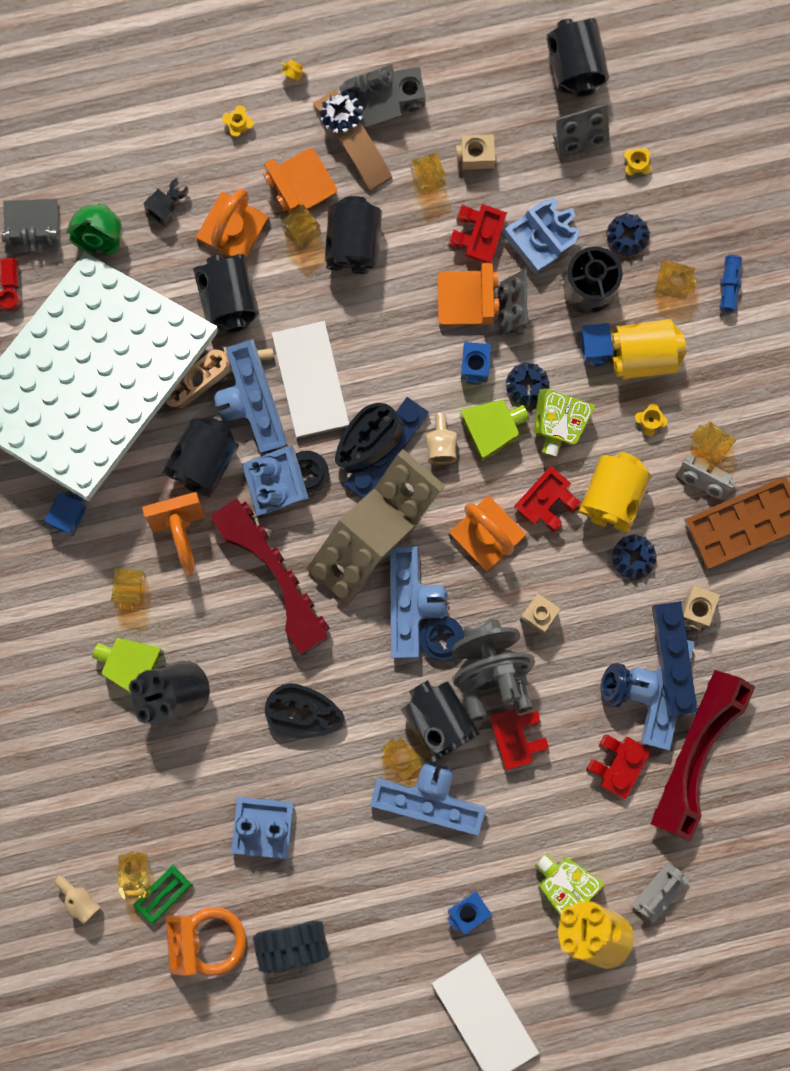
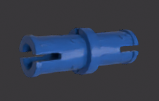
[719,255,743,312]

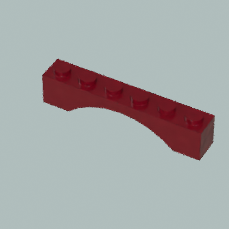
[210,498,330,656]
[650,670,755,842]

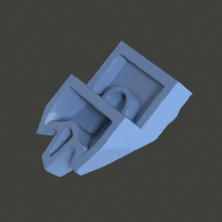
[502,198,580,275]

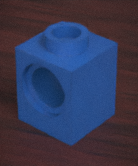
[580,323,613,366]
[460,342,491,385]
[44,491,87,536]
[447,891,492,935]

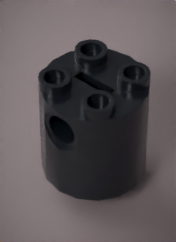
[546,18,610,97]
[324,196,382,274]
[563,246,623,314]
[193,254,259,333]
[162,418,240,498]
[129,660,210,725]
[401,680,480,763]

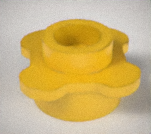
[280,59,307,82]
[222,105,254,137]
[624,148,652,176]
[635,404,668,436]

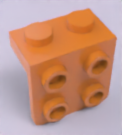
[263,148,337,218]
[437,263,499,326]

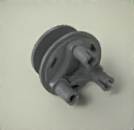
[451,618,535,722]

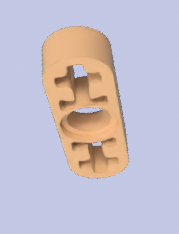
[165,350,232,408]

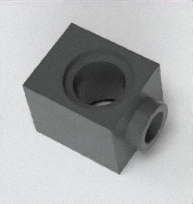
[394,67,426,112]

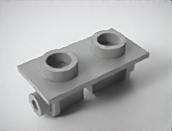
[676,455,736,501]
[632,862,689,923]

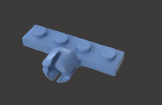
[214,339,288,453]
[390,546,448,659]
[627,640,694,750]
[370,763,486,835]

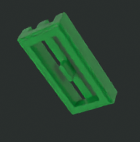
[133,864,193,925]

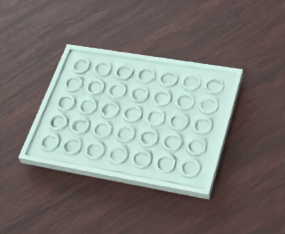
[0,253,218,501]

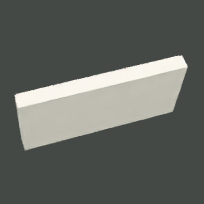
[272,321,349,439]
[432,953,539,1071]

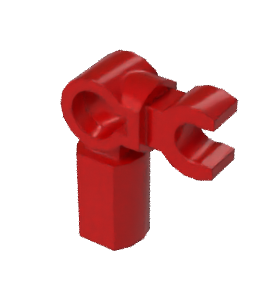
[0,258,22,312]

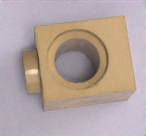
[456,134,495,170]
[683,585,720,631]
[520,593,560,635]

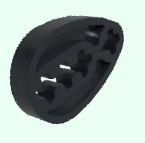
[335,403,403,473]
[265,683,345,738]

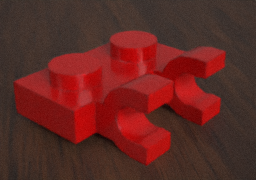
[448,204,507,263]
[514,466,580,534]
[490,709,549,770]
[586,734,651,799]

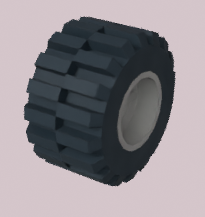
[253,920,329,973]

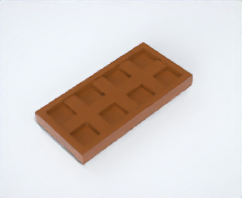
[684,476,790,570]

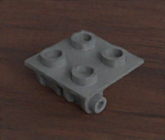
[339,64,402,129]
[552,103,610,157]
[1,198,59,254]
[497,269,527,335]

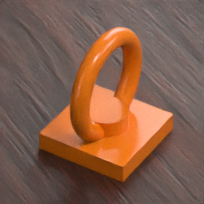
[196,188,269,259]
[142,492,206,576]
[449,495,527,573]
[166,907,246,976]

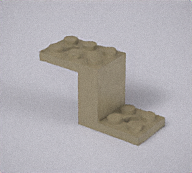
[306,450,445,605]

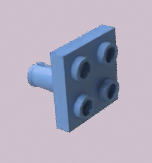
[242,446,309,516]
[231,797,294,859]

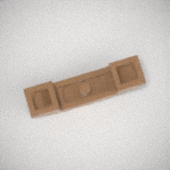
[313,89,392,191]

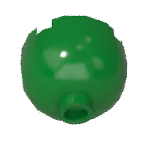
[66,204,123,255]

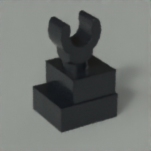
[143,178,189,228]

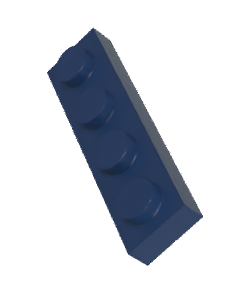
[344,397,429,499]
[651,601,698,716]

